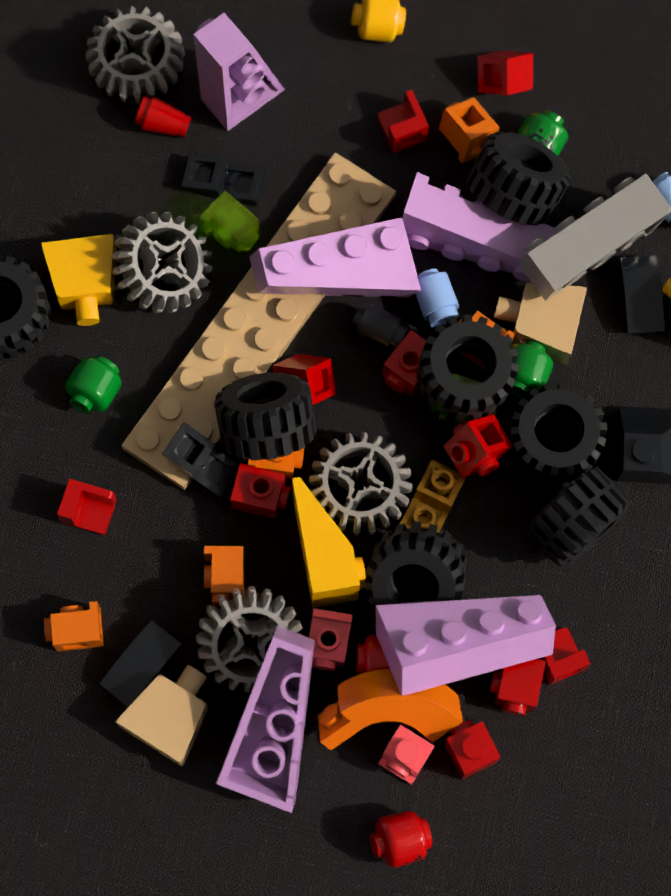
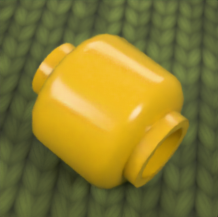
[351,0,406,43]

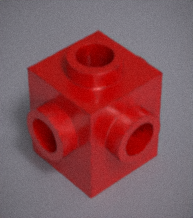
[444,414,513,478]

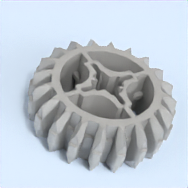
[86,5,185,104]
[111,212,213,314]
[309,432,412,536]
[196,586,302,693]

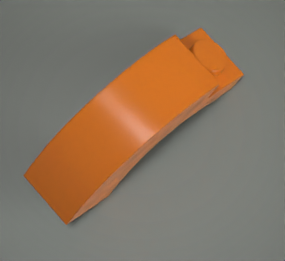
[318,669,463,751]

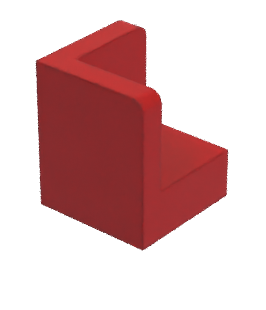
[478,50,533,96]
[378,89,429,153]
[272,354,336,405]
[57,478,117,535]
[538,627,591,685]

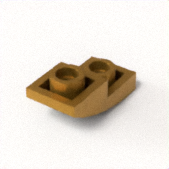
[400,460,466,533]

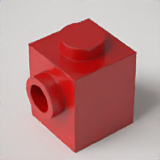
[382,330,426,397]
[230,463,291,519]
[490,659,546,716]
[444,720,501,780]

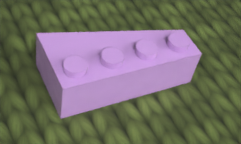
[193,13,285,131]
[403,172,557,282]
[249,217,421,298]
[376,595,556,695]
[216,626,315,813]

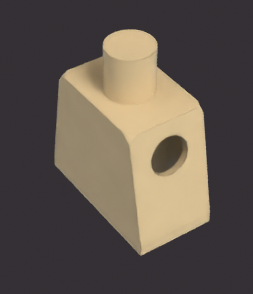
[494,282,587,365]
[116,665,208,767]

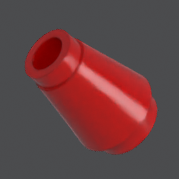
[134,96,191,138]

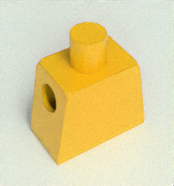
[42,234,117,326]

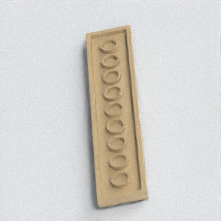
[121,152,396,491]

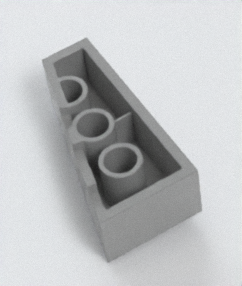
[519,174,671,301]

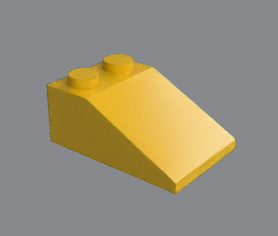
[292,477,366,608]

